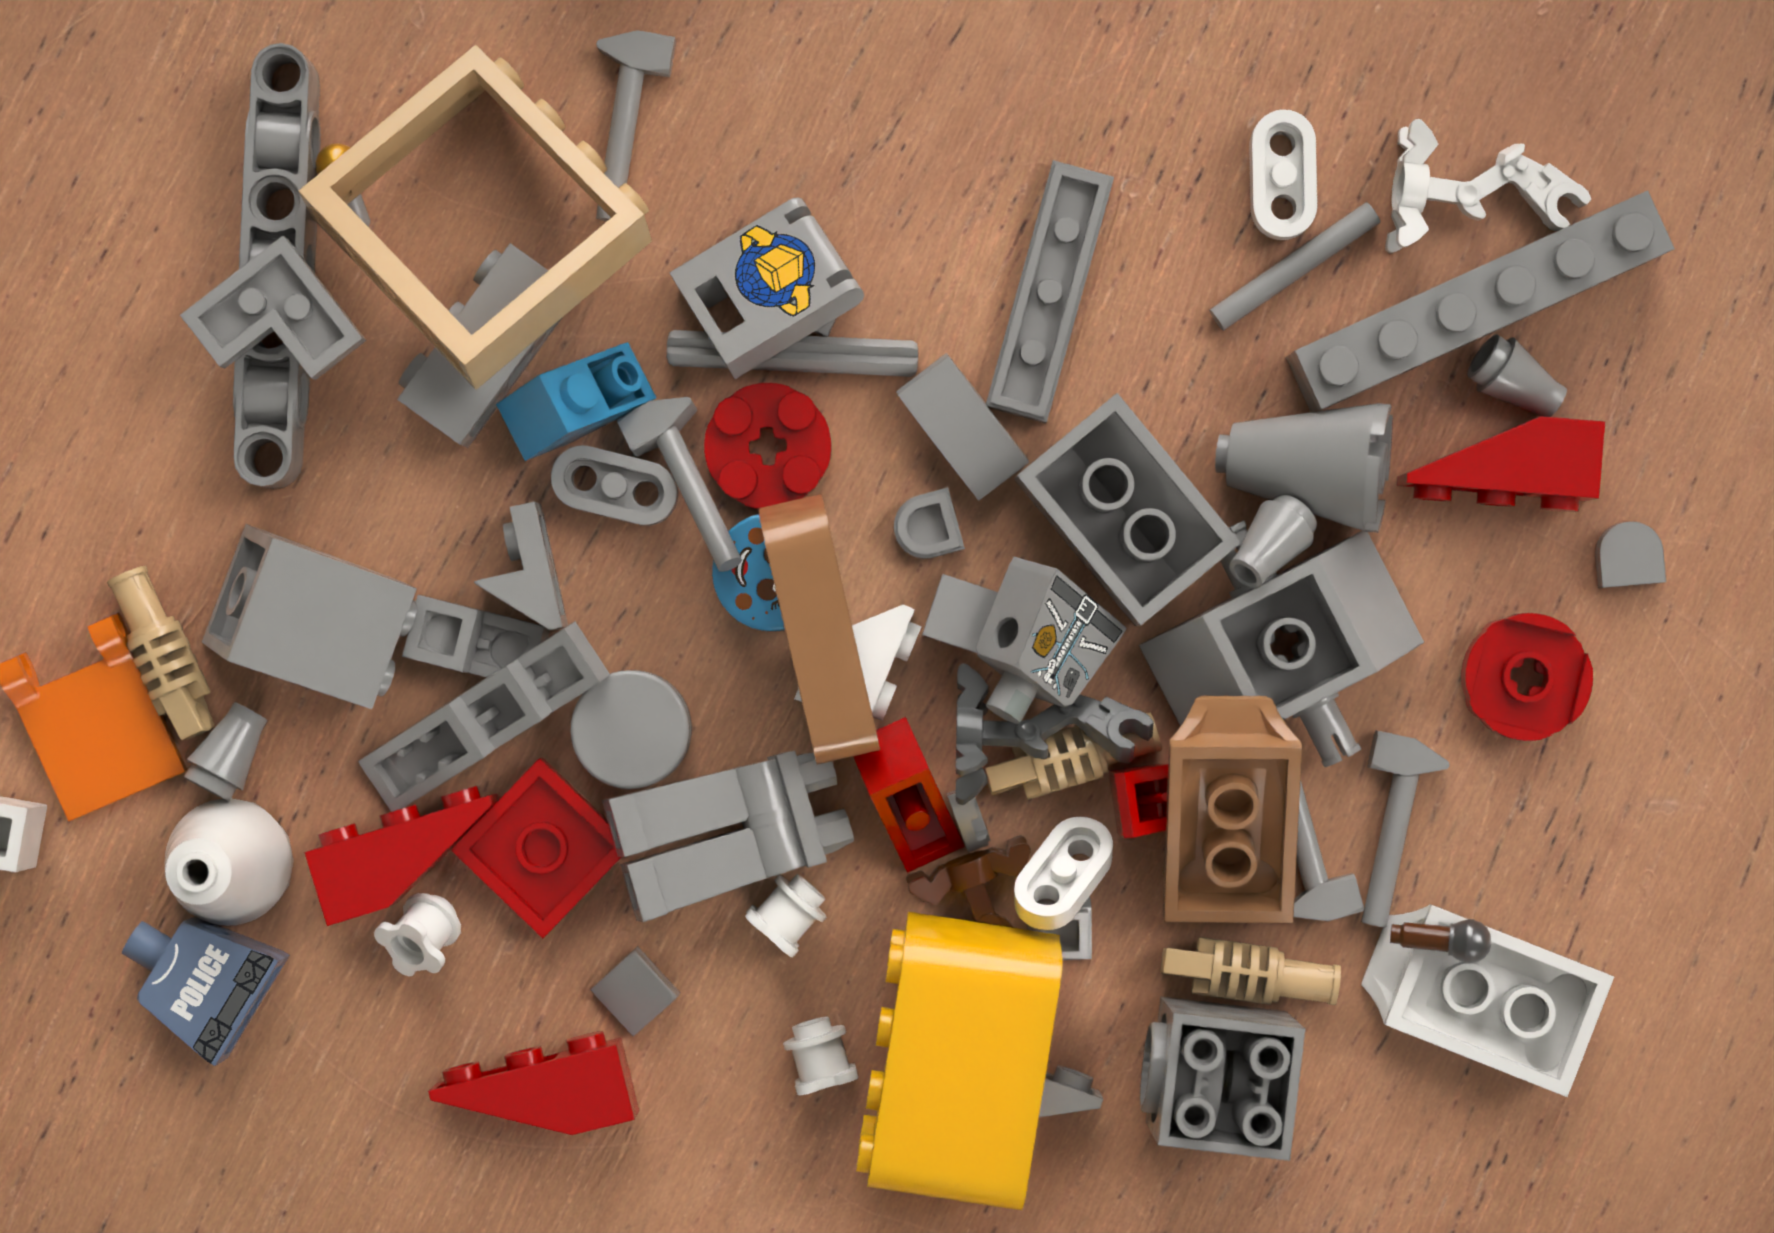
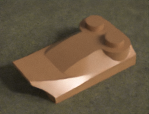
[1162,696,1302,923]

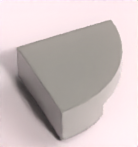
[946,790,991,853]

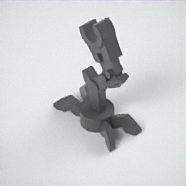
[956,664,1154,805]

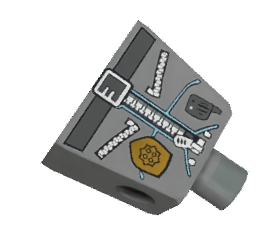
[976,557,1127,724]

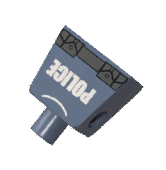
[122,917,290,1066]

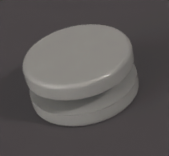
[570,670,692,789]

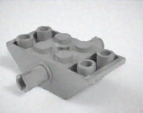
[1139,521,1424,767]

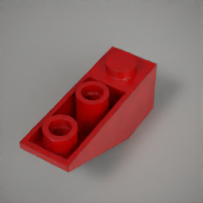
[1396,416,1605,512]
[304,786,499,926]
[428,1031,639,1135]

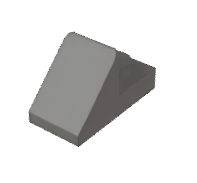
[474,501,568,630]

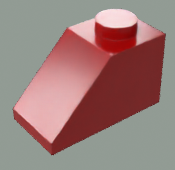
[853,717,965,873]

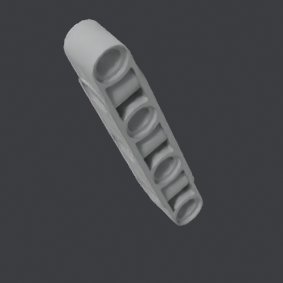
[233,43,321,490]

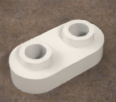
[1249,110,1317,240]
[1014,817,1113,930]

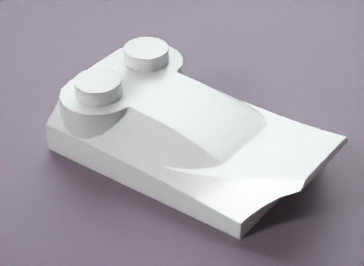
[1361,904,1614,1097]

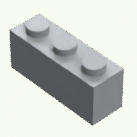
[397,243,563,448]

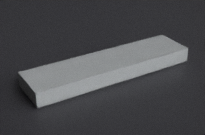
[986,160,1114,423]

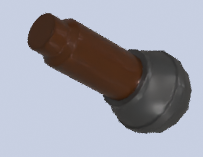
[1390,919,1492,964]

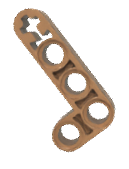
[758,494,880,765]

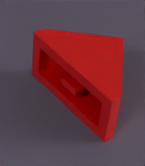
[1108,762,1168,838]

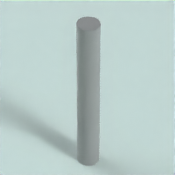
[1209,202,1380,331]

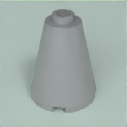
[1215,403,1393,533]

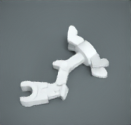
[1385,119,1591,253]

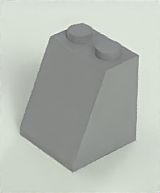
[202,524,417,709]

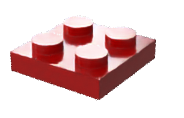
[451,757,622,939]

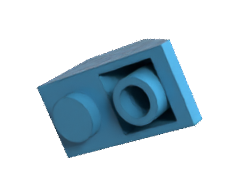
[496,342,656,461]

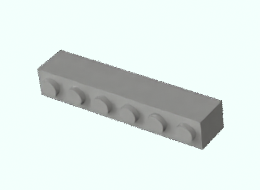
[1285,190,1675,412]

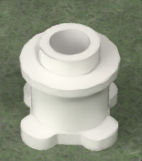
[745,874,827,958]
[374,893,461,976]
[783,1017,858,1095]

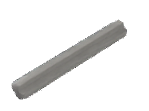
[667,330,918,377]

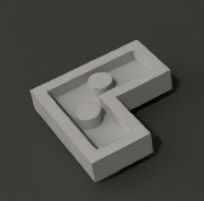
[180,236,367,380]

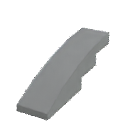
[358,621,610,812]

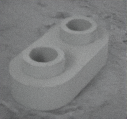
[551,445,678,526]

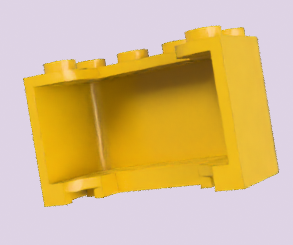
[856,912,1063,1210]

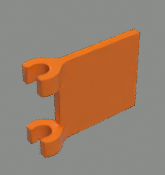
[0,613,187,822]

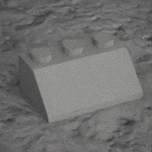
[1014,393,1241,626]

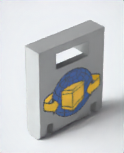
[669,197,864,379]

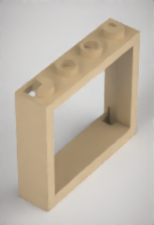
[298,45,652,390]

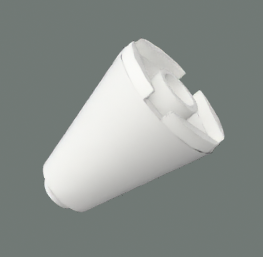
[164,798,294,926]

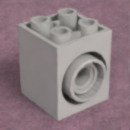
[1140,996,1305,1161]

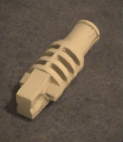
[107,566,215,740]
[984,712,1162,800]
[1160,937,1341,1005]

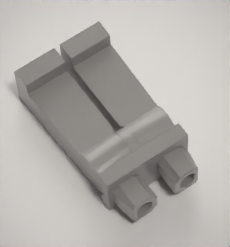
[602,751,854,922]

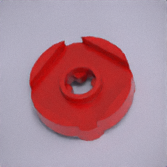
[704,383,832,510]
[1461,613,1593,741]

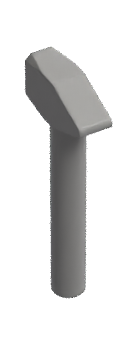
[596,30,676,221]
[617,397,742,572]
[1361,730,1450,928]
[1293,781,1364,921]

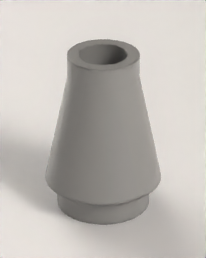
[1467,334,1567,417]
[1229,495,1317,589]
[184,702,268,801]

